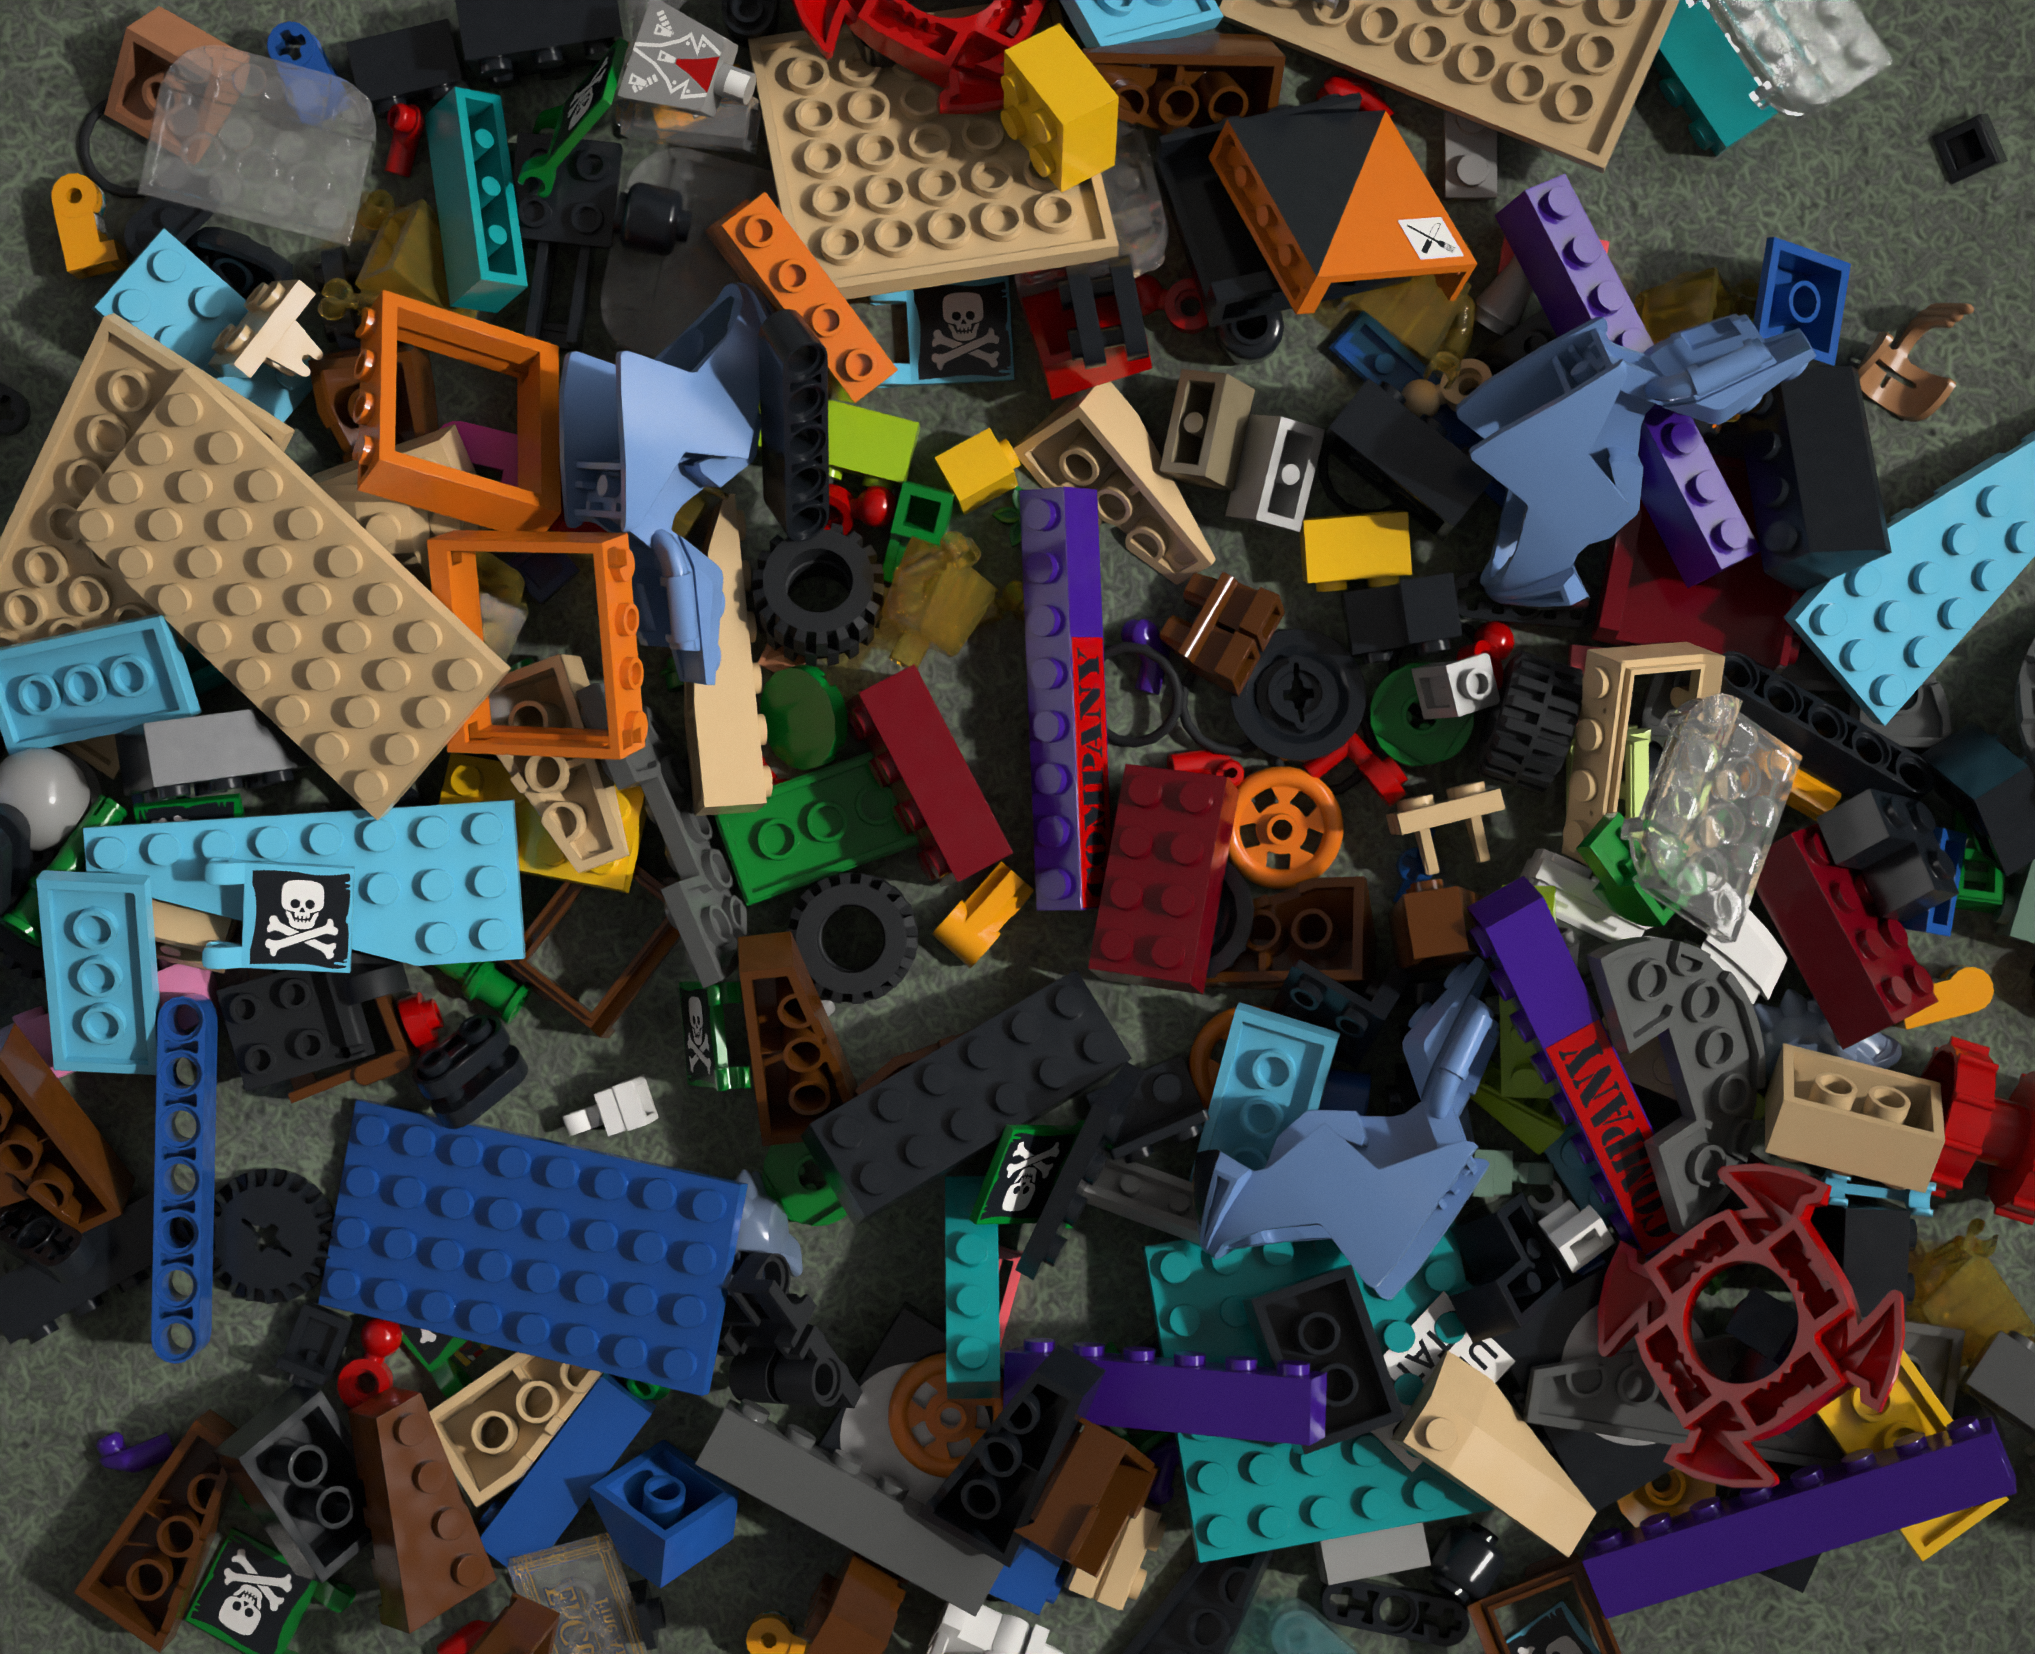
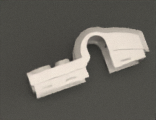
[1520,849,1788,1004]

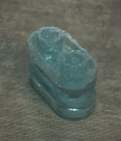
[1267,1597,1358,1654]

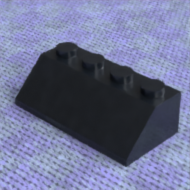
[1738,366,1892,593]

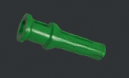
[0,794,128,947]
[430,961,533,1025]

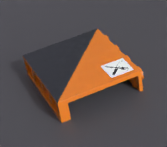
[1208,110,1477,315]

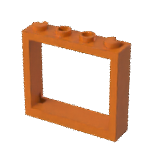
[352,290,561,531]
[427,530,648,760]

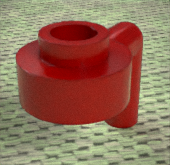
[1302,733,1408,808]

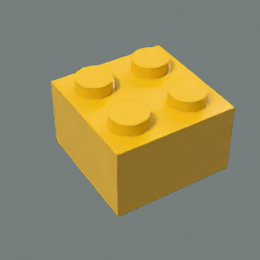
[1000,23,1119,193]

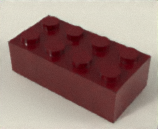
[845,664,1013,887]
[1088,764,1239,995]
[1741,823,1939,1050]

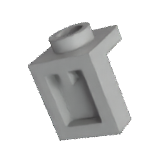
[1411,653,1500,719]

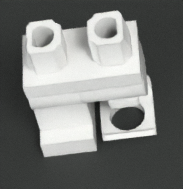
[926,1601,1065,1654]

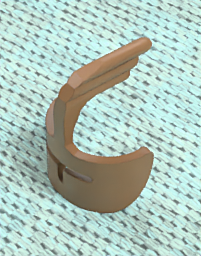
[1857,303,1974,422]

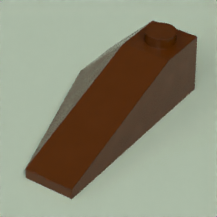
[1082,33,1286,135]

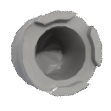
[0,748,106,851]

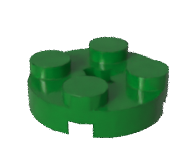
[1370,661,1474,766]
[762,1142,847,1226]

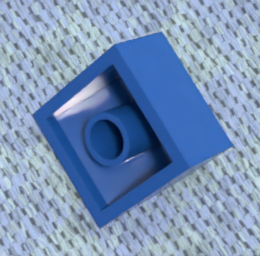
[1753,237,1851,368]
[589,1440,739,1589]

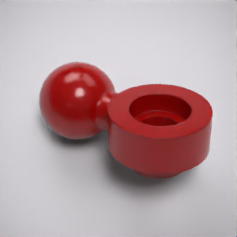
[1134,274,1210,334]
[824,484,898,535]
[1456,621,1515,690]
[398,992,444,1064]
[337,1317,402,1409]

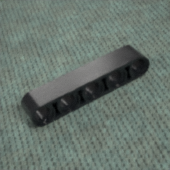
[758,309,829,542]
[1717,651,1935,800]

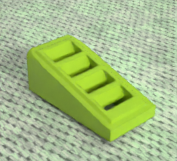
[1470,1060,1568,1155]

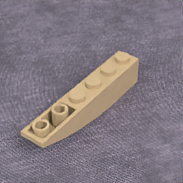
[684,494,773,816]

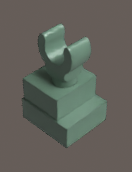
[1471,1145,1554,1197]

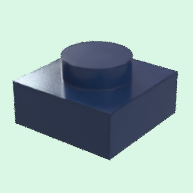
[505,552,580,605]

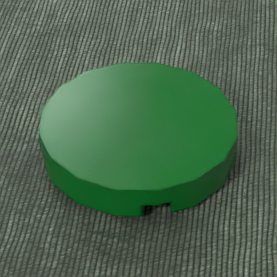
[760,664,848,770]

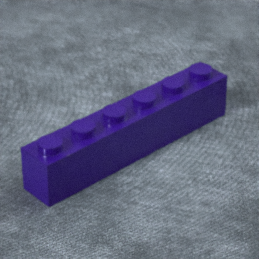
[1003,1338,1327,1446]

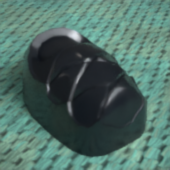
[184,227,293,300]

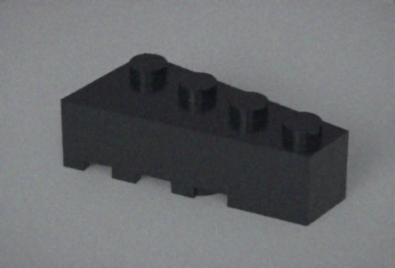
[918,1345,1106,1568]

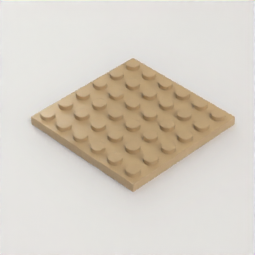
[748,0,1119,300]

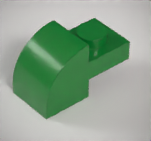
[883,480,955,593]
[1576,812,1693,927]

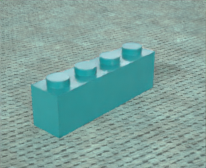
[1652,0,1778,157]
[425,87,528,313]
[945,1176,1001,1399]

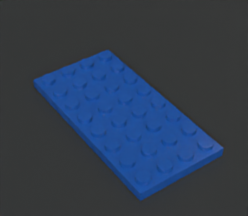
[318,1099,748,1396]

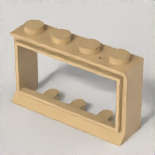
[1562,642,1725,865]

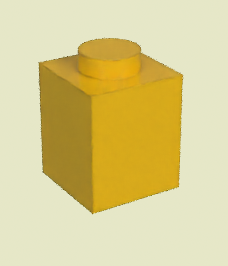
[935,427,1021,515]

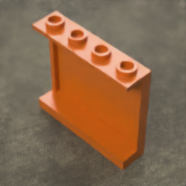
[704,192,898,403]

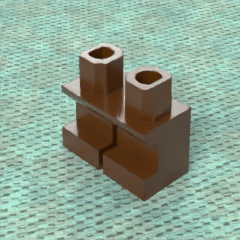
[1159,572,1285,697]

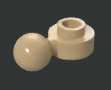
[1401,359,1492,418]

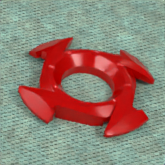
[791,0,1052,114]
[1597,1163,1905,1488]

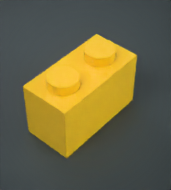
[1299,510,1412,592]

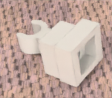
[562,1074,659,1136]
[1528,1180,1615,1273]

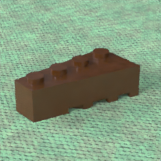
[1388,879,1492,974]
[738,931,858,1146]
[0,1022,135,1233]
[348,1386,497,1634]
[73,1409,239,1653]
[800,1549,909,1654]

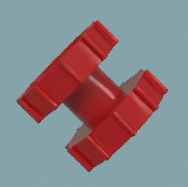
[1920,1036,2035,1225]

